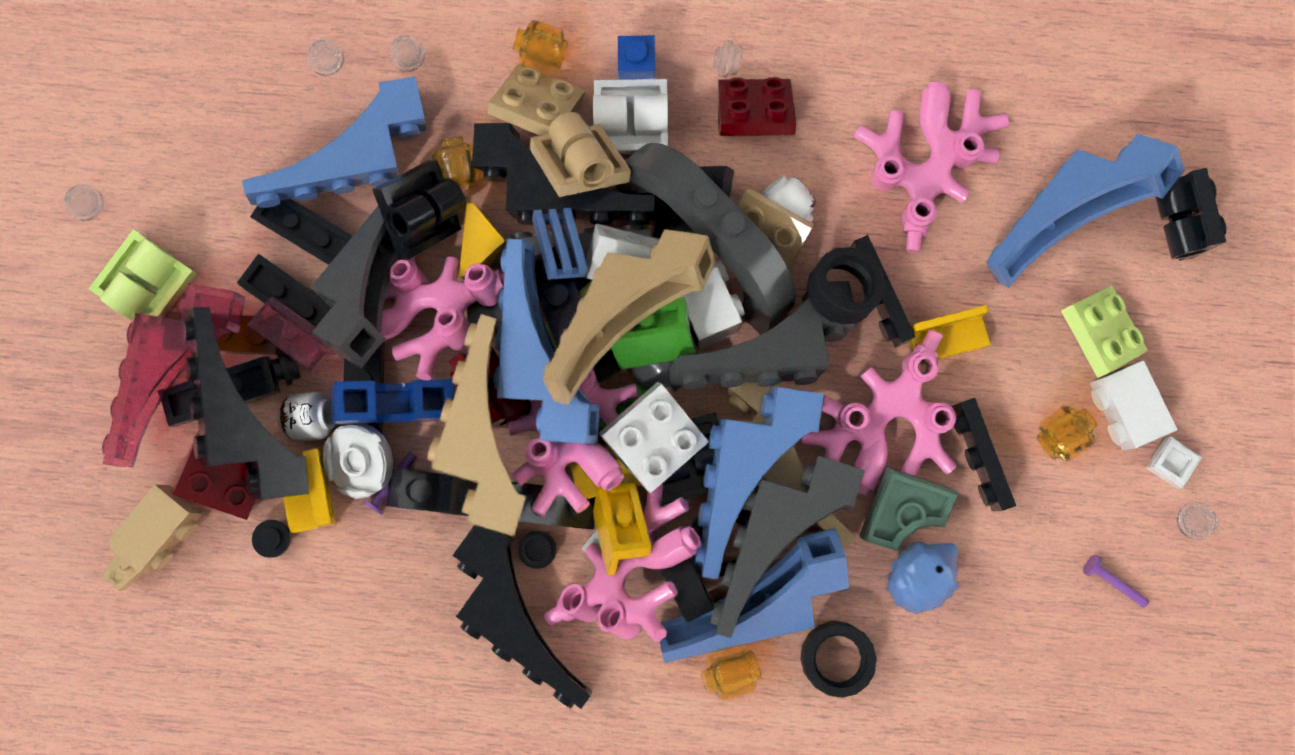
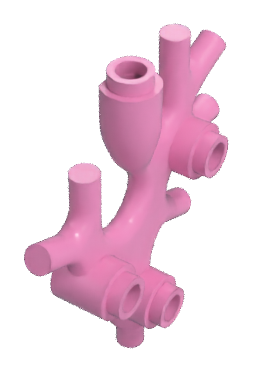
[854,82,1009,253]
[381,256,505,380]
[800,329,957,497]
[507,369,639,517]
[544,484,701,642]

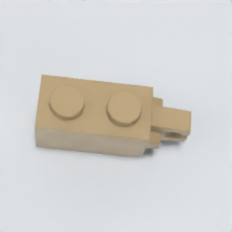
[102,484,203,591]

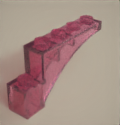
[102,283,246,468]

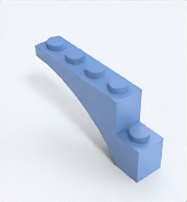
[242,76,426,208]
[986,134,1185,288]
[493,239,600,444]
[692,386,824,579]
[660,528,849,663]

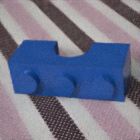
[331,379,454,425]

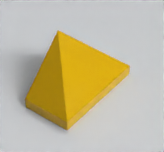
[459,203,505,279]

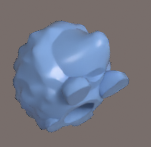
[887,542,959,614]

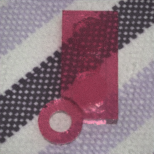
[247,296,337,372]

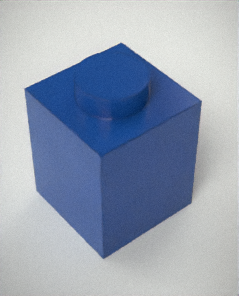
[618,35,655,80]

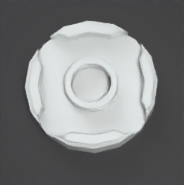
[322,424,394,499]

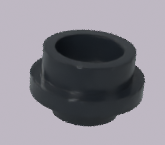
[271,349,301,386]
[252,520,291,558]
[518,531,557,569]

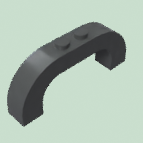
[615,143,796,335]

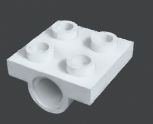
[593,79,668,155]
[599,382,708,493]

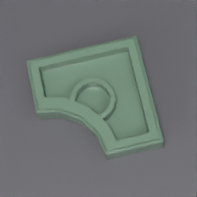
[859,466,959,551]

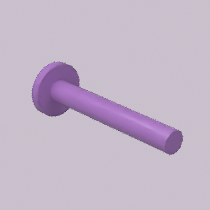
[363,451,417,515]
[1083,555,1149,608]

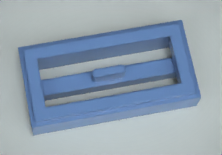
[532,208,588,280]

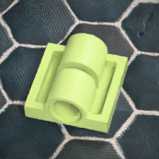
[88,229,197,333]
[1061,285,1148,378]

